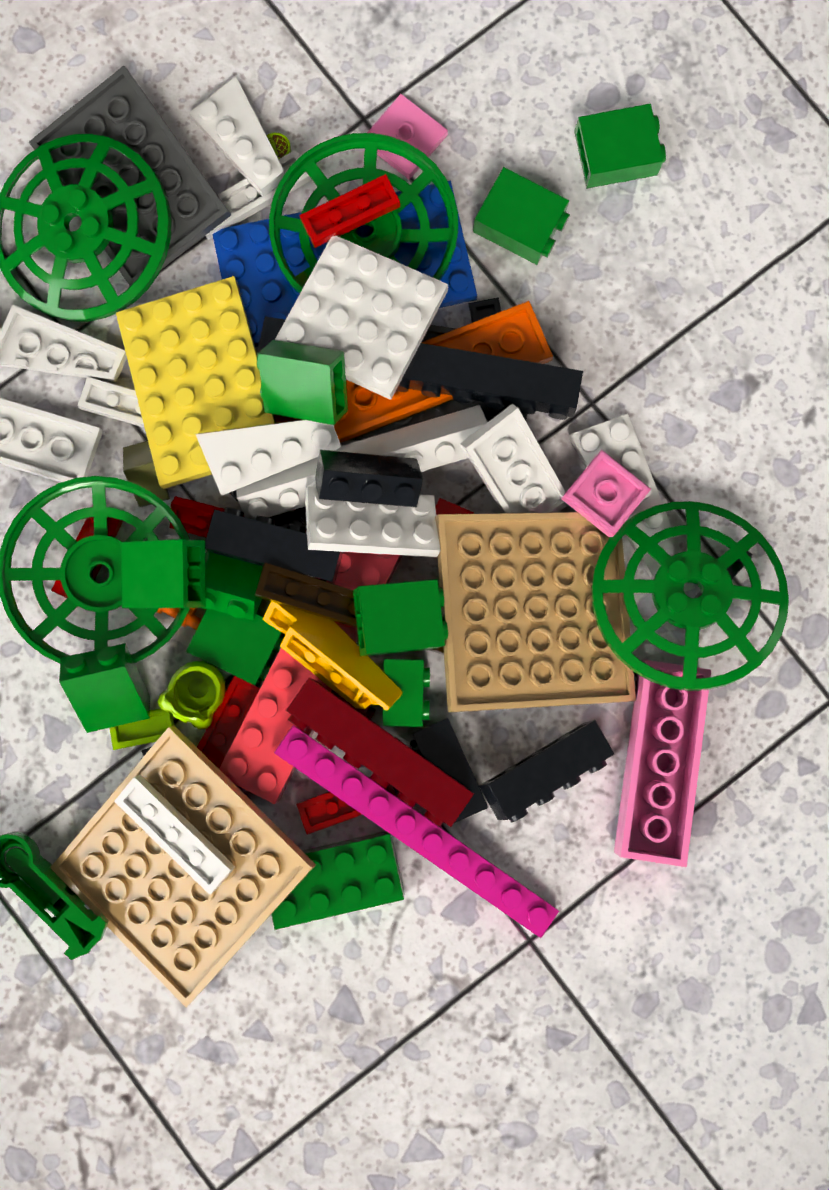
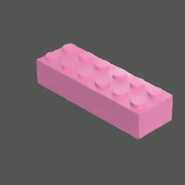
[614,660,711,867]

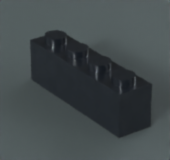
[205,507,343,584]
[479,720,614,823]

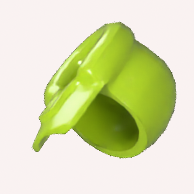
[158,661,225,730]

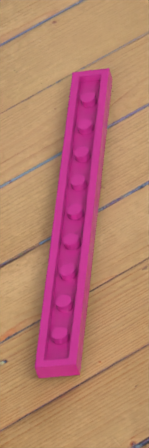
[274,725,559,938]

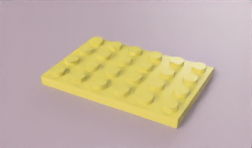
[116,276,276,489]

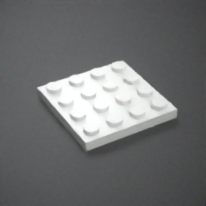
[275,235,448,400]

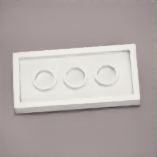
[0,398,103,489]
[460,404,568,513]
[305,486,441,557]

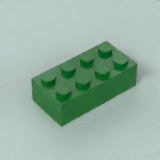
[271,831,405,930]

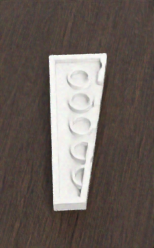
[569,414,695,592]

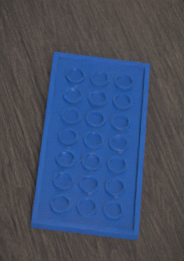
[212,180,477,347]

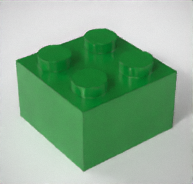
[383,659,430,727]

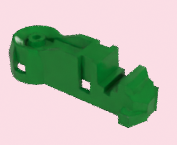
[0,832,109,960]

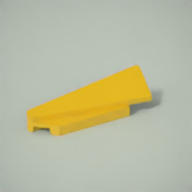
[262,601,403,710]

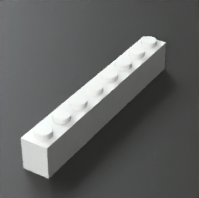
[236,405,488,520]

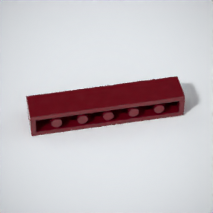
[286,677,474,827]

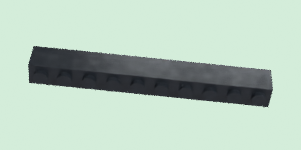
[257,316,583,420]

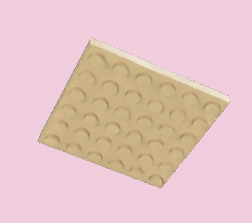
[435,512,636,712]
[50,725,316,1008]

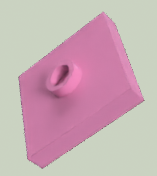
[367,94,448,180]
[561,449,651,538]

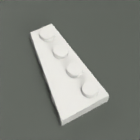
[189,76,285,197]
[0,305,127,382]
[195,420,341,496]

